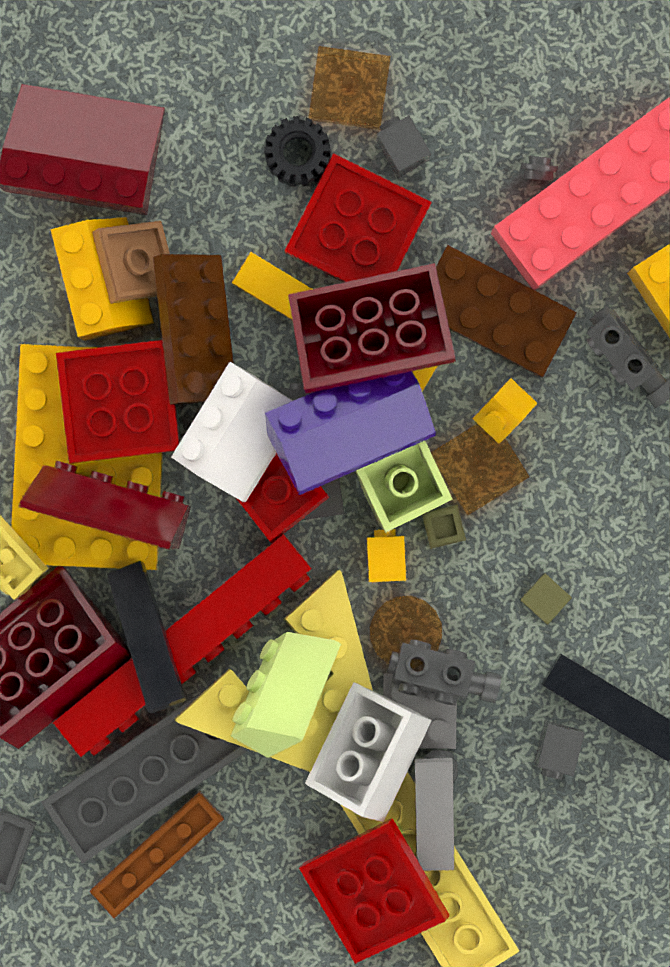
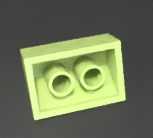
[231,632,341,758]

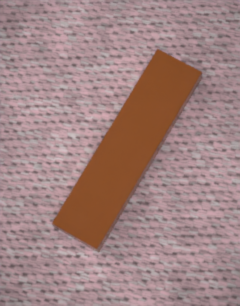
[90,791,224,918]

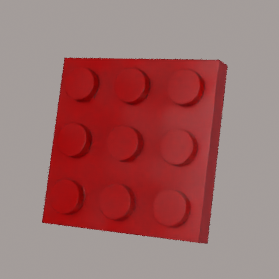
[284,153,432,283]
[56,340,180,464]
[299,818,450,964]

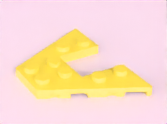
[174,570,373,772]

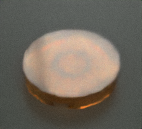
[370,596,442,668]

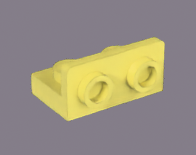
[0,515,48,600]

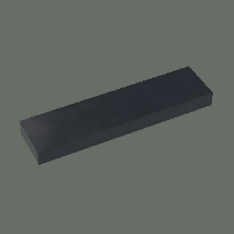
[107,560,186,713]
[541,653,670,762]

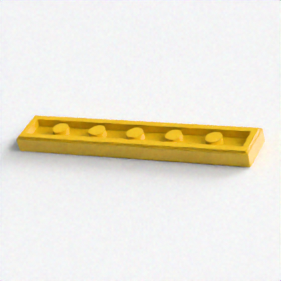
[232,252,437,391]

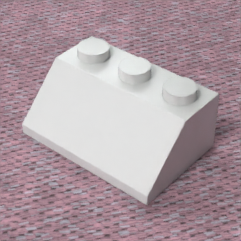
[171,362,293,502]
[305,682,432,822]

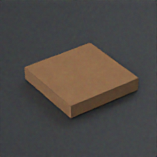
[92,221,170,304]

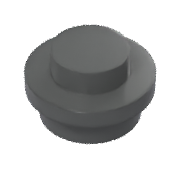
[521,156,558,180]

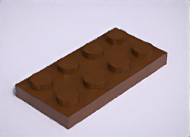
[436,245,577,378]
[153,254,234,404]

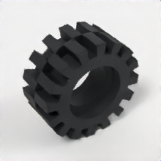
[265,116,331,187]

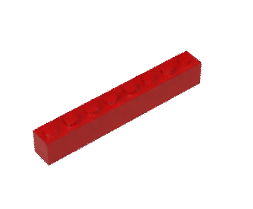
[53,534,312,757]

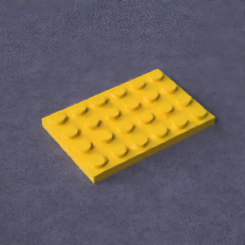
[11,344,163,570]

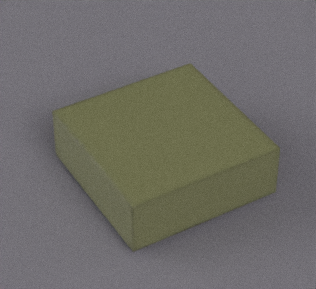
[422,505,466,549]
[519,573,572,625]

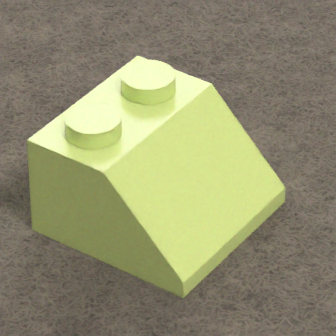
[356,441,453,532]

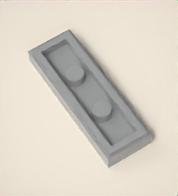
[415,758,454,871]

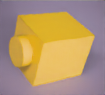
[472,378,537,444]
[367,529,406,582]

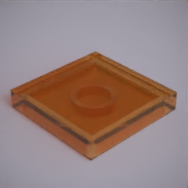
[308,46,391,130]
[431,424,530,516]

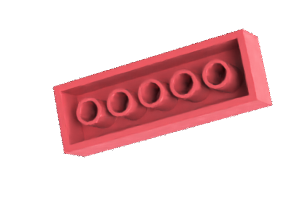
[491,97,670,290]

